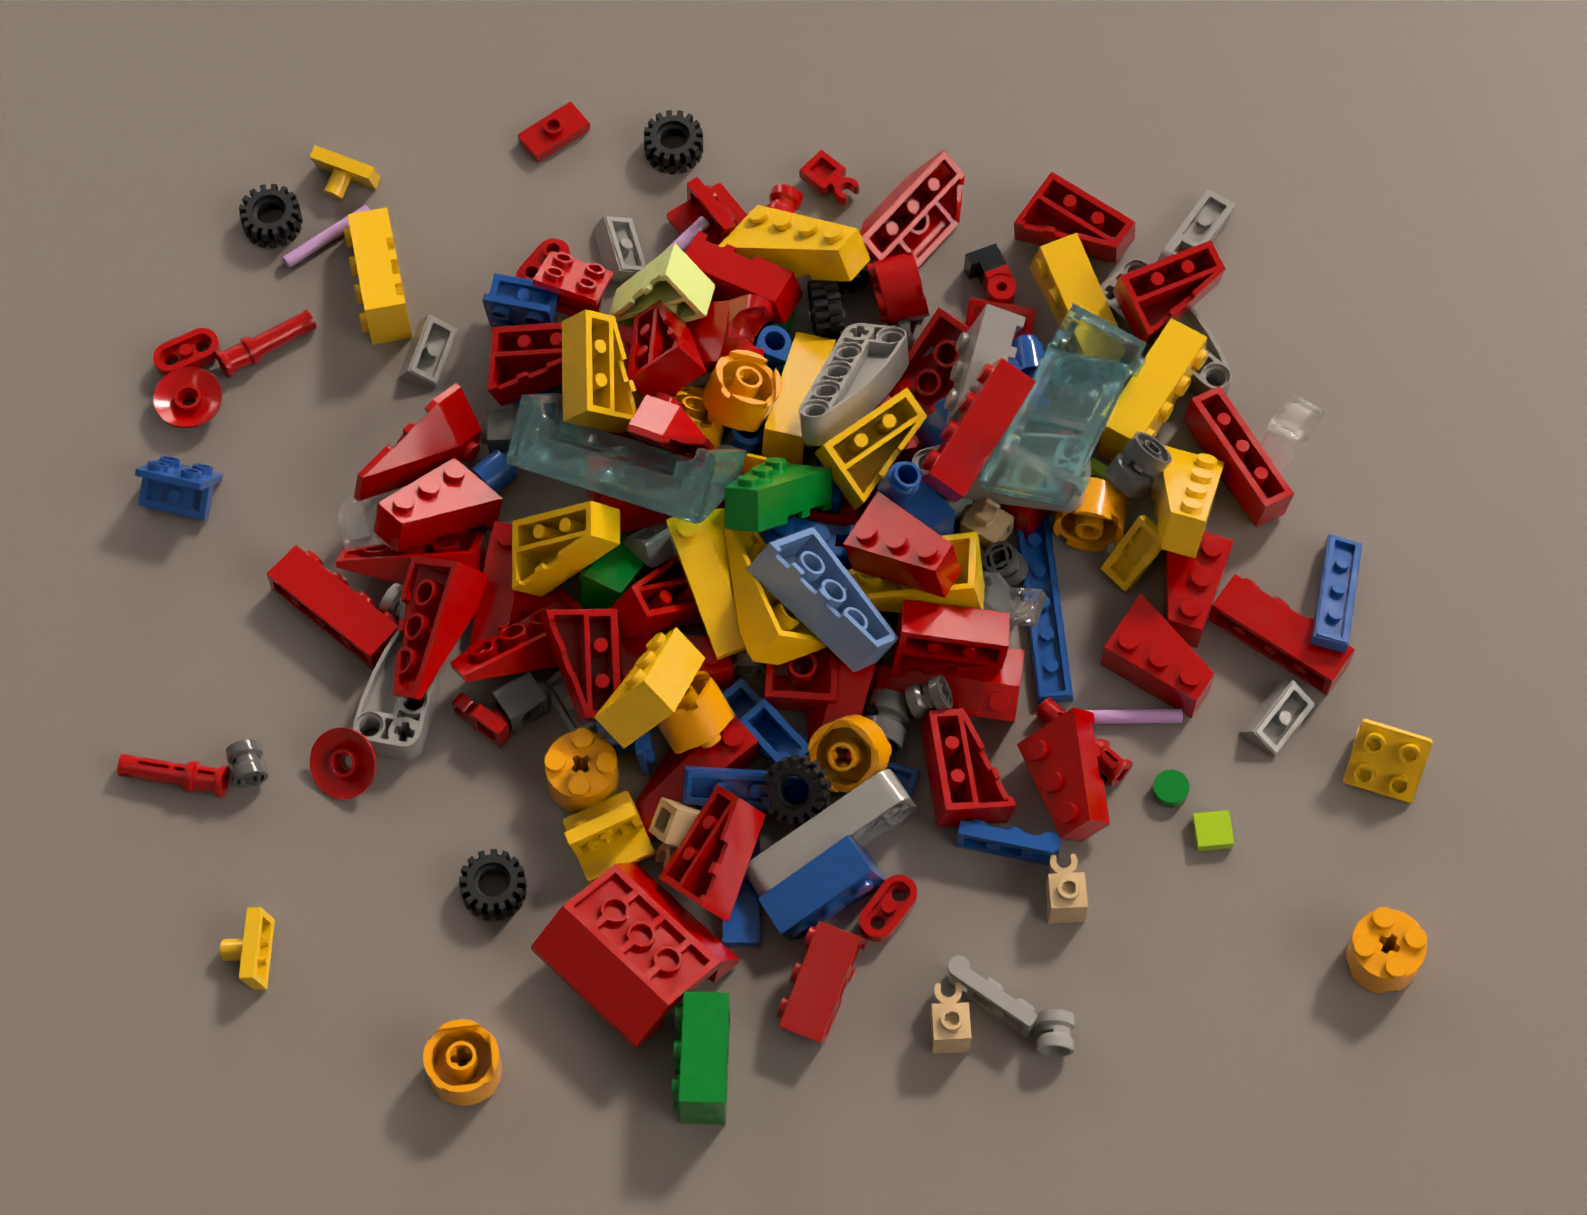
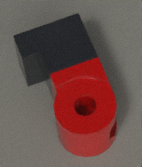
[964,243,1017,304]

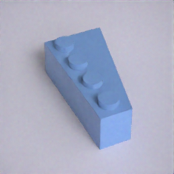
[747,527,899,672]

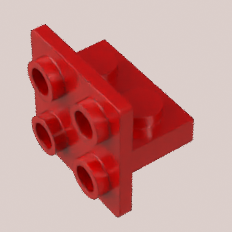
[667,176,747,246]
[532,252,613,316]

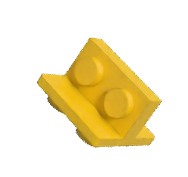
[1343,719,1433,803]
[563,791,655,883]

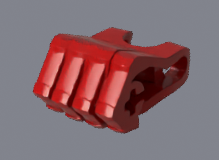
[686,294,773,374]

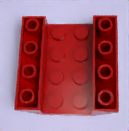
[531,863,740,1049]

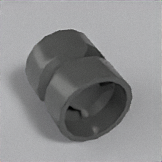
[1105,431,1172,499]
[866,688,913,755]

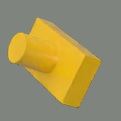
[309,145,381,200]
[1100,515,1161,592]
[220,907,275,990]

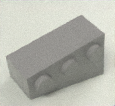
[944,304,1026,424]

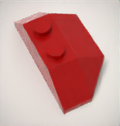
[860,150,965,267]
[627,392,714,455]

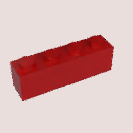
[921,358,1036,503]
[1183,386,1294,527]
[266,545,399,670]
[1208,574,1355,695]

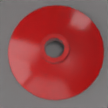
[153,367,222,429]
[310,727,377,799]

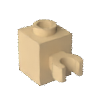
[958,498,1014,550]
[649,797,701,868]
[1045,854,1088,924]
[930,982,972,1054]

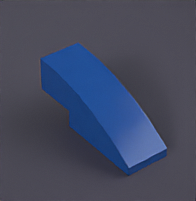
[722,678,809,764]

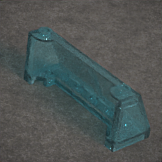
[978,303,1147,507]
[506,393,746,524]

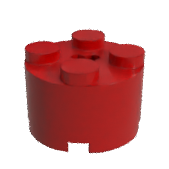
[866,252,929,325]

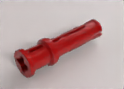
[214,309,317,379]
[1035,697,1133,787]
[117,753,230,798]

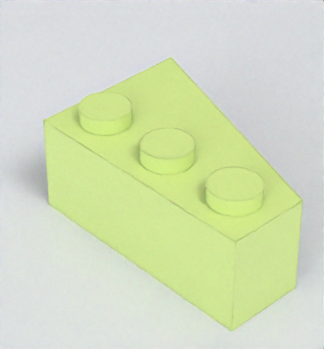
[608,243,715,326]

